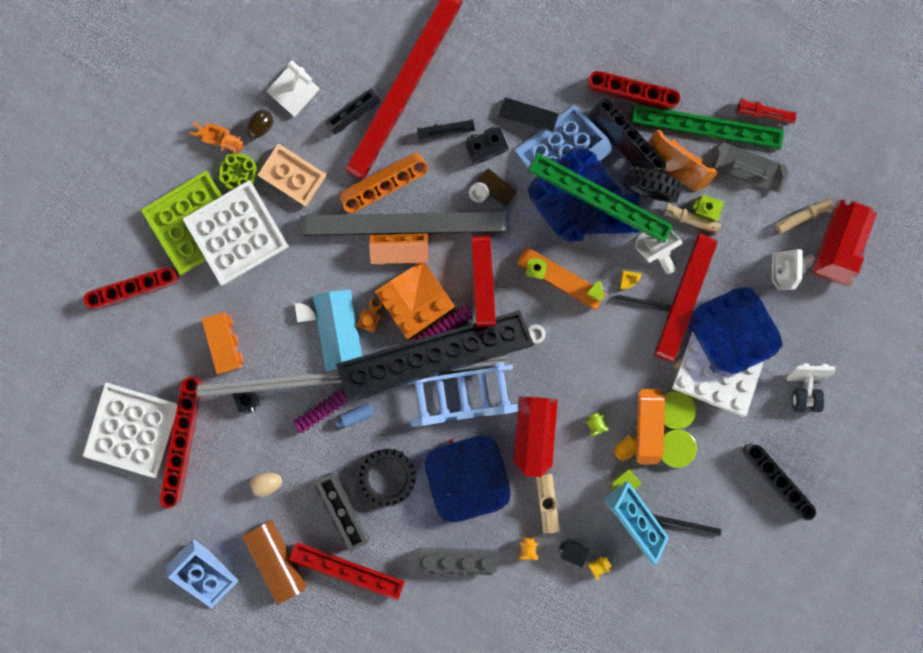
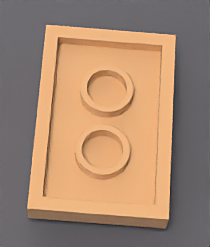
[258,144,327,207]

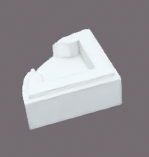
[295,303,317,323]

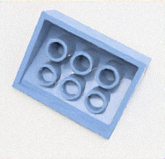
[514,105,612,197]

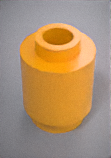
[612,435,637,463]

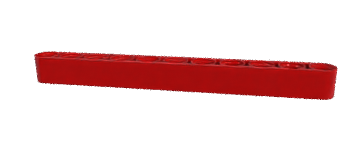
[346,0,463,180]

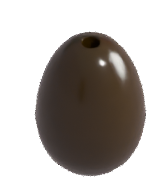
[247,109,274,139]

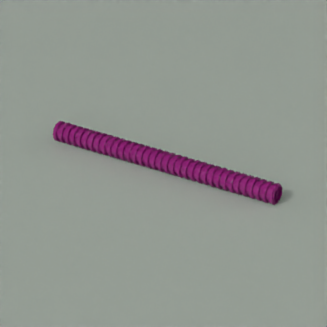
[293,304,473,434]

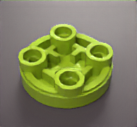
[219,153,258,190]
[663,391,696,429]
[661,429,697,468]

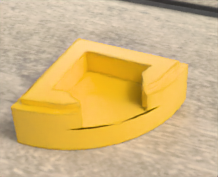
[619,270,642,290]

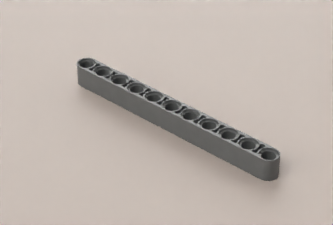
[300,212,509,236]

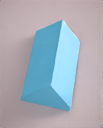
[313,290,362,371]
[603,481,669,566]

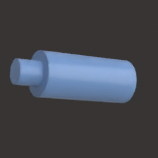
[335,403,374,428]

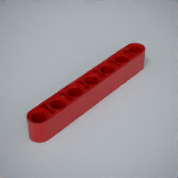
[654,233,718,363]
[160,377,203,509]

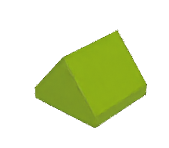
[586,281,604,301]

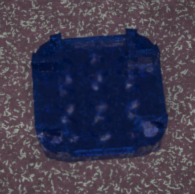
[528,147,622,242]
[688,287,783,378]
[424,435,511,522]

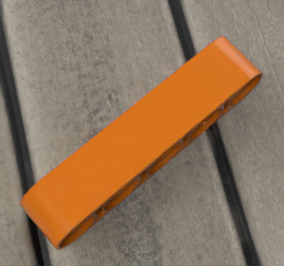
[339,153,428,213]
[516,247,606,310]

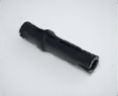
[417,119,475,140]

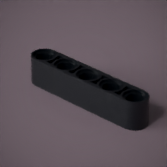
[590,98,666,173]
[743,443,816,521]

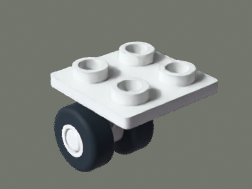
[787,363,835,412]

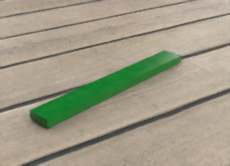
[631,104,784,150]
[527,153,673,243]

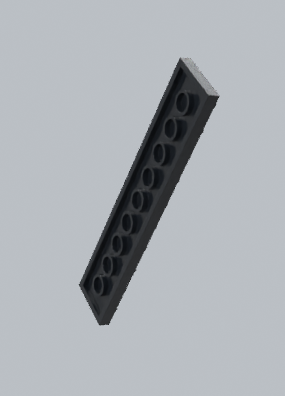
[336,310,533,401]

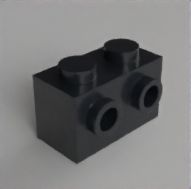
[464,126,509,166]

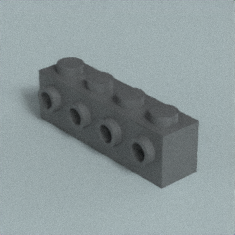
[315,471,370,552]
[419,548,497,576]

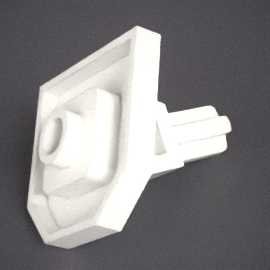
[635,230,683,274]
[772,250,815,290]

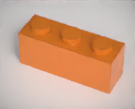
[369,233,429,265]
[201,312,244,374]

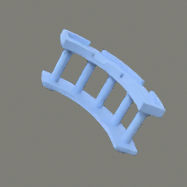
[405,362,519,427]

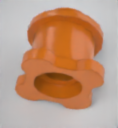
[220,130,244,154]

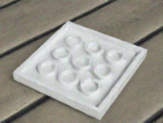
[183,180,289,286]
[672,318,769,417]
[83,382,178,478]

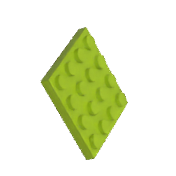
[141,170,222,275]

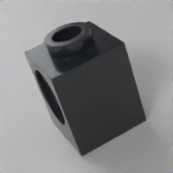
[232,391,260,414]
[558,538,590,568]

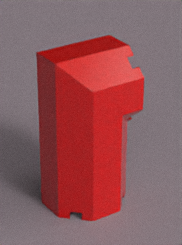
[810,199,878,286]
[513,396,558,477]

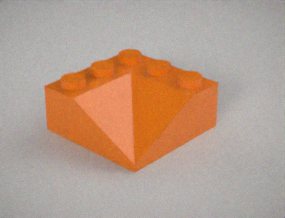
[375,262,455,340]

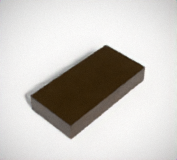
[477,168,518,207]

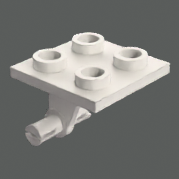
[266,61,320,117]

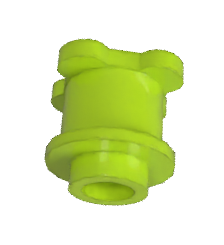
[526,258,547,279]
[585,412,609,436]

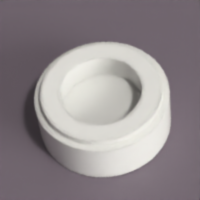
[469,182,489,203]
[528,325,546,344]

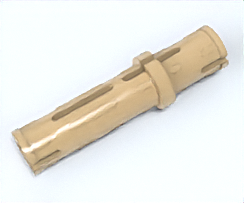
[775,198,833,234]
[663,203,721,235]

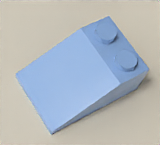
[166,539,238,608]

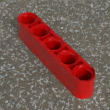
[587,71,681,110]
[471,235,496,327]
[83,267,179,309]

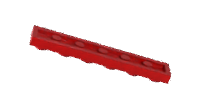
[289,542,405,601]

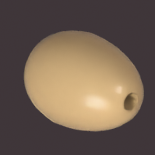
[250,473,282,497]

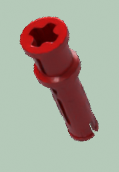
[736,98,797,124]

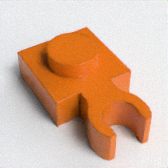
[190,123,226,147]
[356,298,382,333]

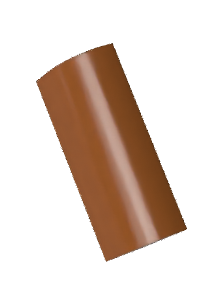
[242,519,307,605]

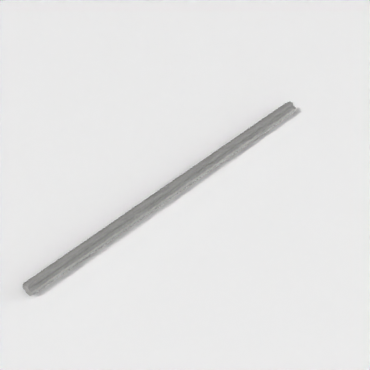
[197,355,507,397]

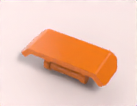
[648,130,717,191]
[636,389,665,464]

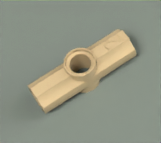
[536,473,560,533]

